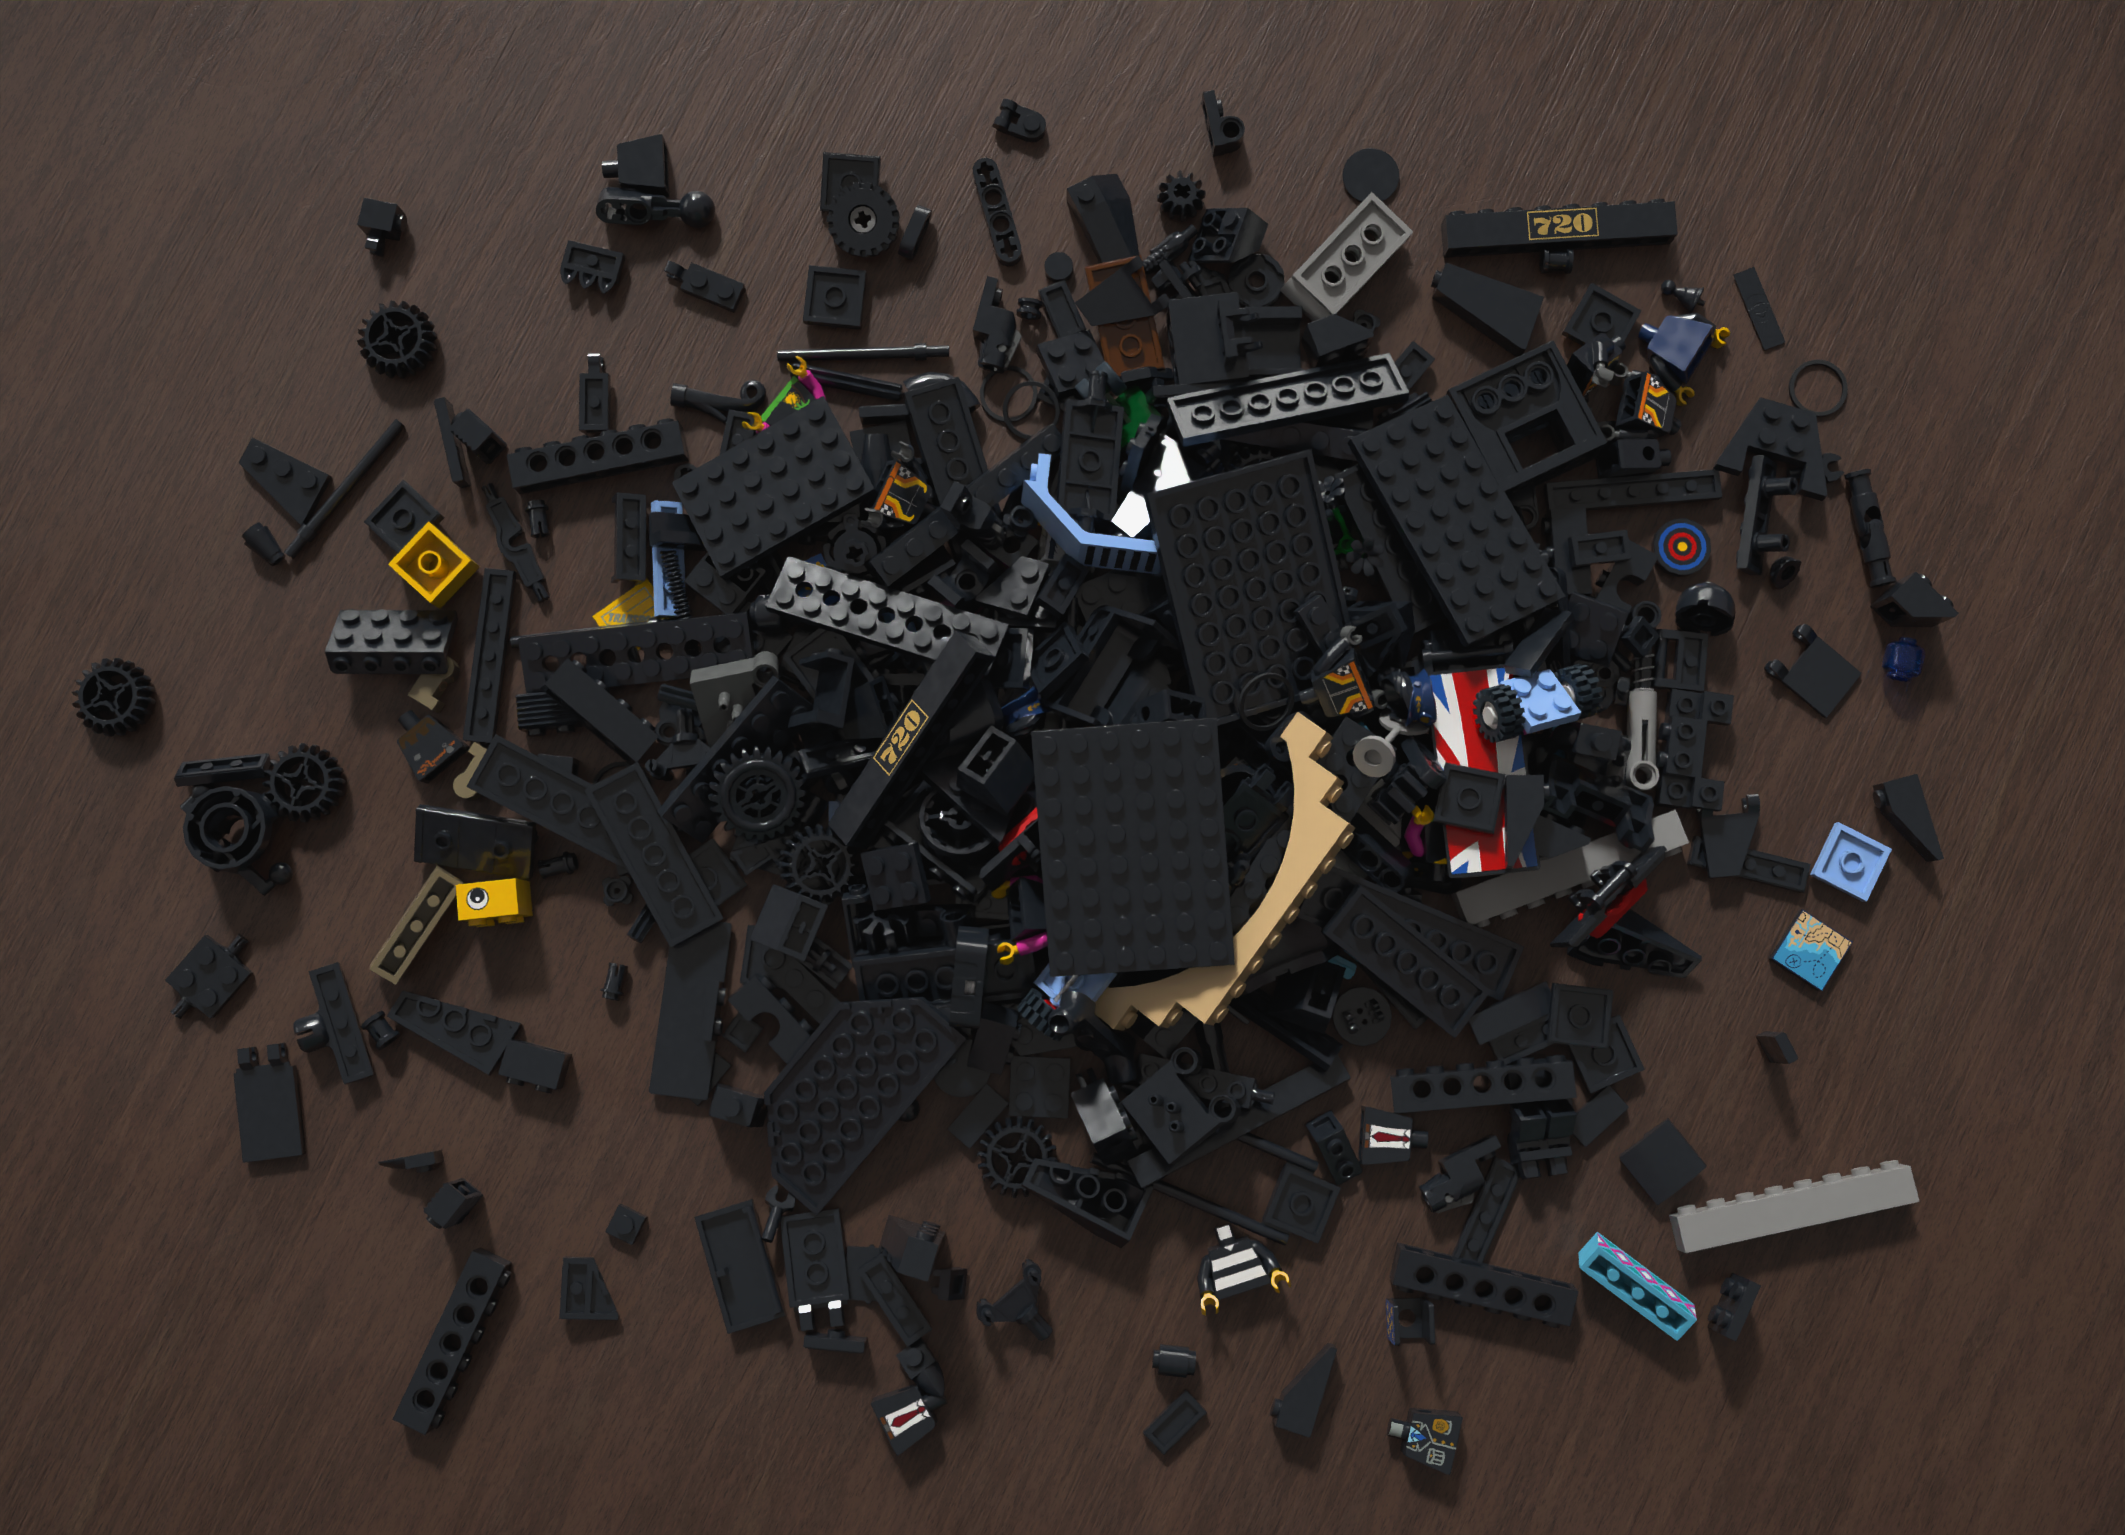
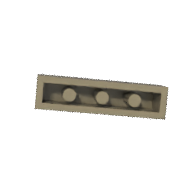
[370,865,463,985]

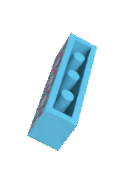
[1578,1232,1697,1341]

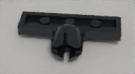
[293,962,375,1085]

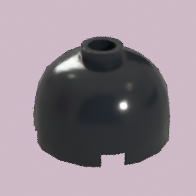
[1675,582,1736,636]

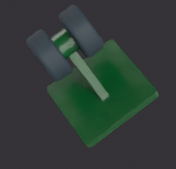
[1075,362,1163,454]

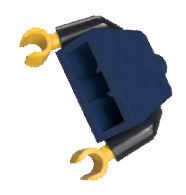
[1638,313,1730,406]

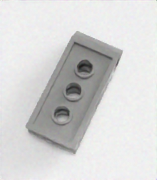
[1280,192,1413,322]

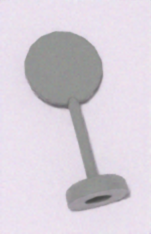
[1353,709,1431,777]

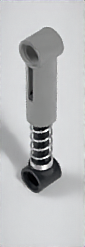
[1626,601,1662,792]

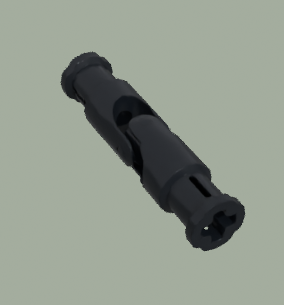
[1844,469,1897,588]

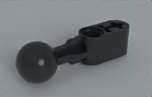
[596,187,715,228]

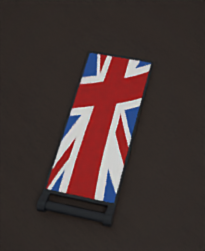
[1421,640,1541,879]

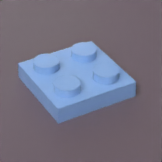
[1810,822,1892,902]

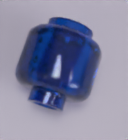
[1882,637,1926,682]

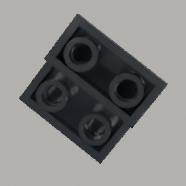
[1619,1118,1707,1205]

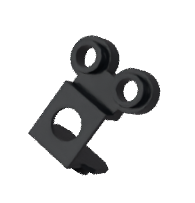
[1160,421,1224,477]

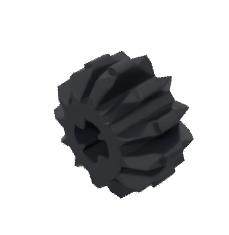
[1157,170,1206,222]

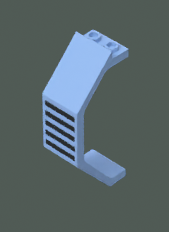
[1021,453,1162,575]

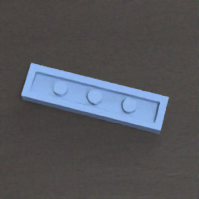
[651,500,686,618]

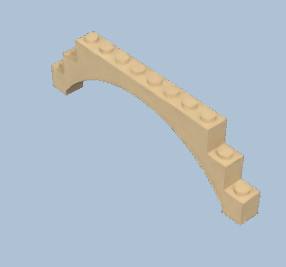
[1094,712,1355,1031]

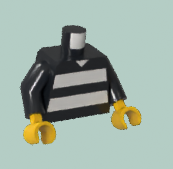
[1197,1223,1291,1316]

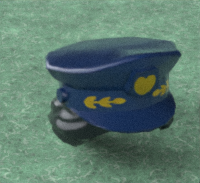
[1376,666,1437,728]
[1001,686,1051,745]

